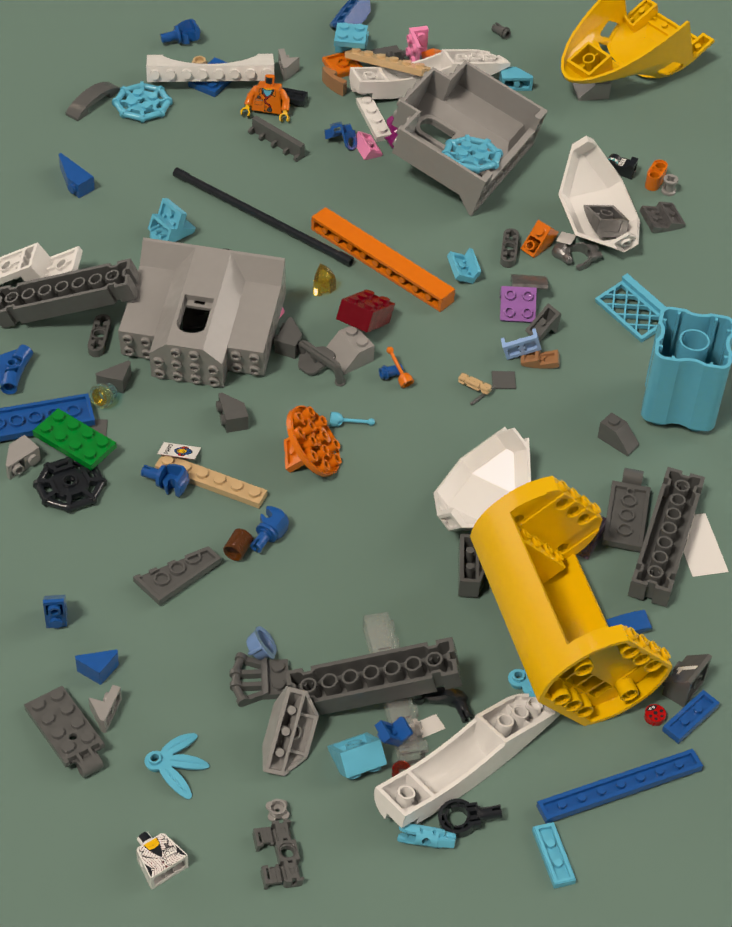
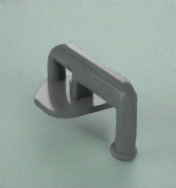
[298,340,346,387]

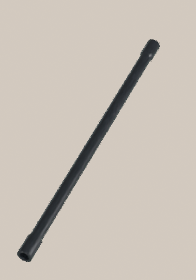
[173,167,354,267]

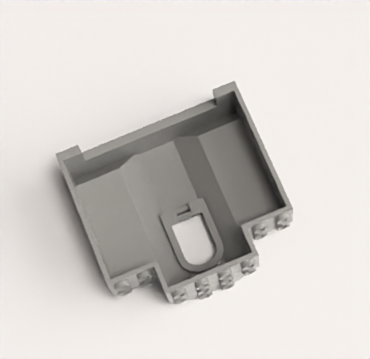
[392,60,548,216]
[118,237,286,388]

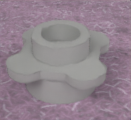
[266,799,290,822]

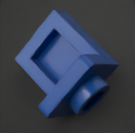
[374,717,413,747]

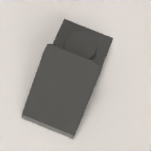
[525,303,562,342]

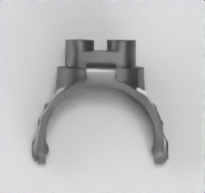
[568,242,602,271]

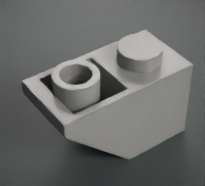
[6,435,41,480]

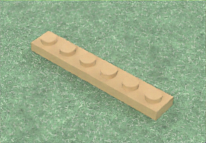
[345,48,431,76]
[155,455,267,508]

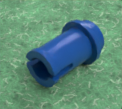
[379,364,403,380]

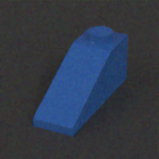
[58,153,95,198]

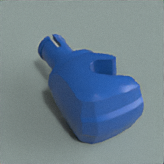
[160,19,201,44]
[141,464,190,497]
[250,506,289,553]

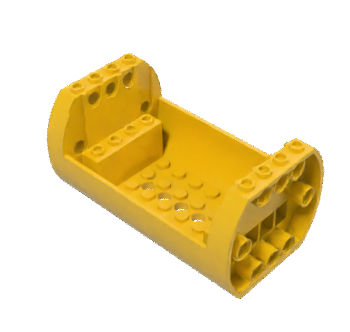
[470,476,673,726]

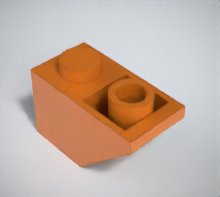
[520,220,559,258]

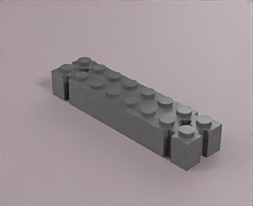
[0,258,139,328]
[628,467,705,607]
[286,637,462,715]

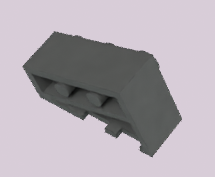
[458,534,487,597]

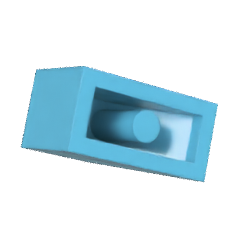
[499,67,533,91]

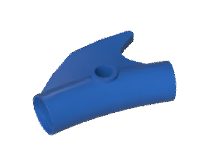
[0,344,33,395]

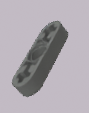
[500,228,519,268]
[88,314,111,357]

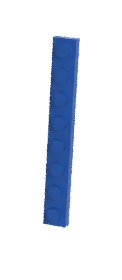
[536,748,703,824]

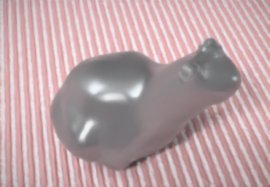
[551,243,573,264]

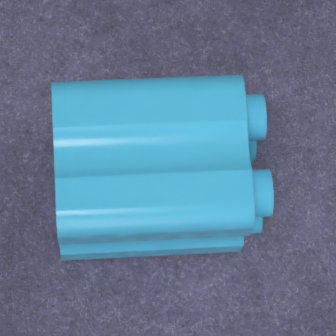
[641,307,732,432]

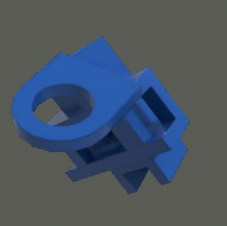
[324,122,357,150]

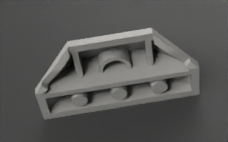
[262,686,319,776]

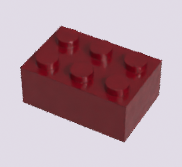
[336,290,395,333]

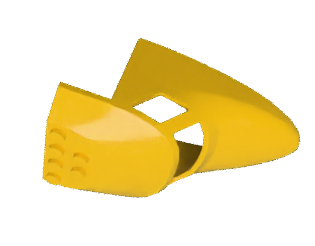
[561,0,715,84]

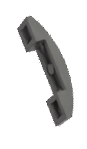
[65,82,120,121]

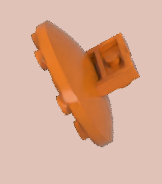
[284,406,342,477]

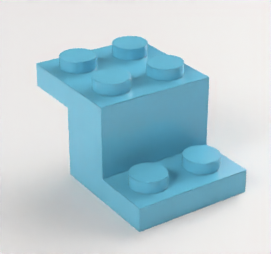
[334,22,369,53]

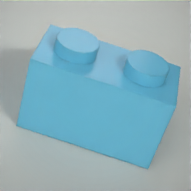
[327,732,387,779]

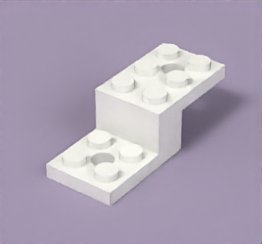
[0,243,83,285]

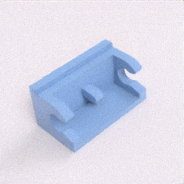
[501,328,542,360]

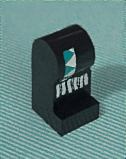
[608,154,638,180]

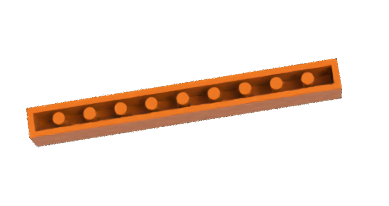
[311,207,455,312]

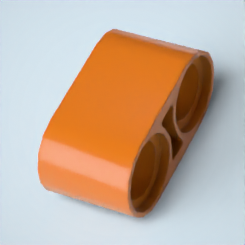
[645,160,668,191]

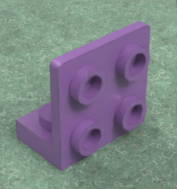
[499,286,537,323]

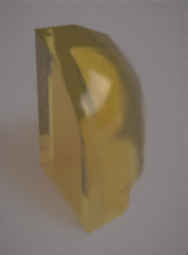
[313,263,336,296]

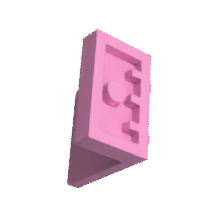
[406,26,429,62]

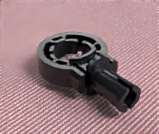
[438,799,503,838]

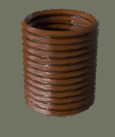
[223,528,253,561]

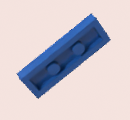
[662,690,720,744]

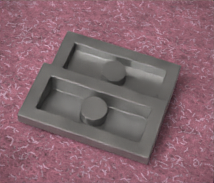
[639,202,686,233]
[510,274,548,289]

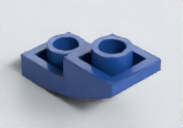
[606,610,652,634]

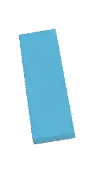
[532,822,576,889]

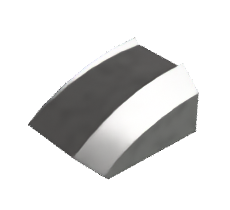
[583,205,629,239]

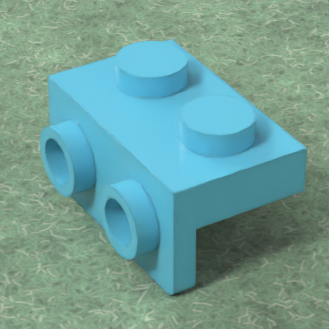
[447,248,481,284]

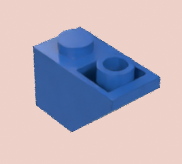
[43,595,67,628]

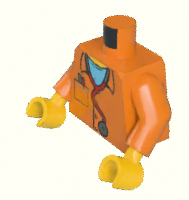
[240,74,290,122]

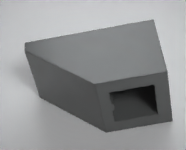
[273,317,302,359]
[216,393,249,433]

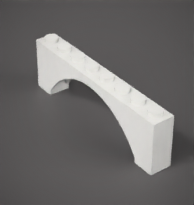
[146,54,274,82]

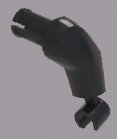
[414,687,474,723]

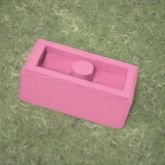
[356,131,383,160]

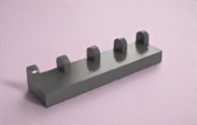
[248,115,305,162]

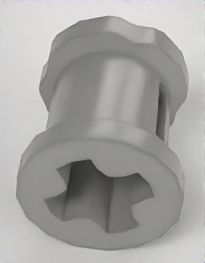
[661,174,678,196]

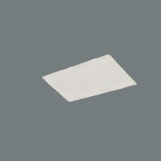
[683,513,729,577]

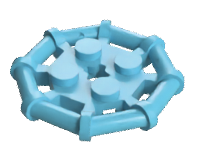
[112,81,173,123]
[442,134,503,174]

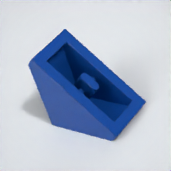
[75,649,119,685]

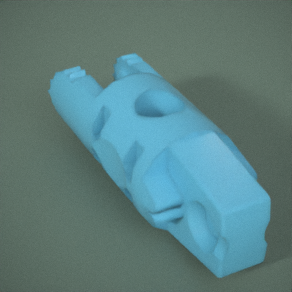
[397,823,456,848]

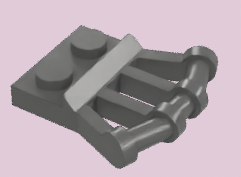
[229,652,288,707]

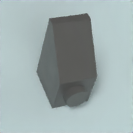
[597,412,639,456]

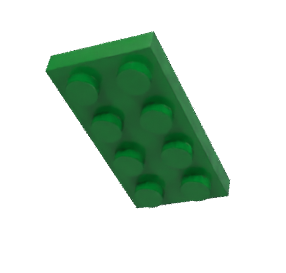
[32,408,117,471]

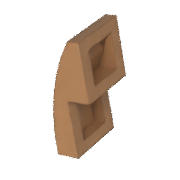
[322,66,347,96]
[521,350,560,369]

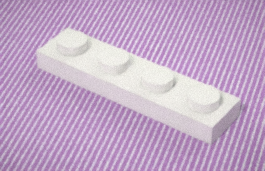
[356,96,391,142]

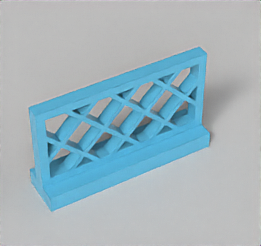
[595,273,666,343]

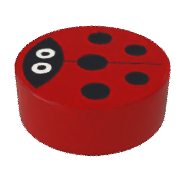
[644,704,666,726]

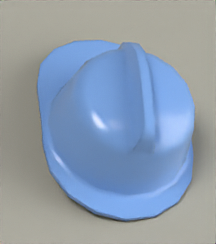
[246,626,277,660]

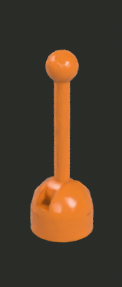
[386,347,414,388]

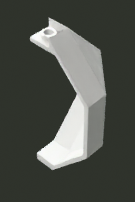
[558,136,640,252]
[434,427,531,531]

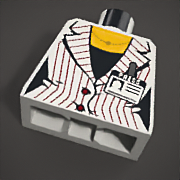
[136,832,189,889]

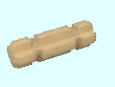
[458,373,492,395]

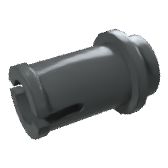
[491,22,511,39]

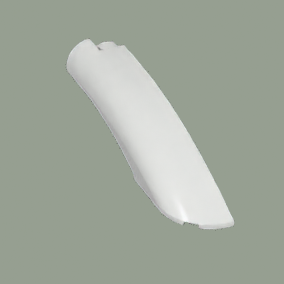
[349,49,511,99]
[374,693,560,828]

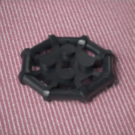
[33,457,107,513]

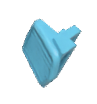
[148,198,196,242]

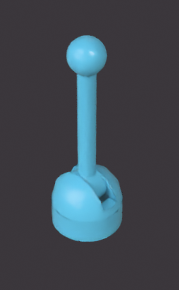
[330,412,375,427]

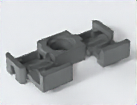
[252,819,304,890]

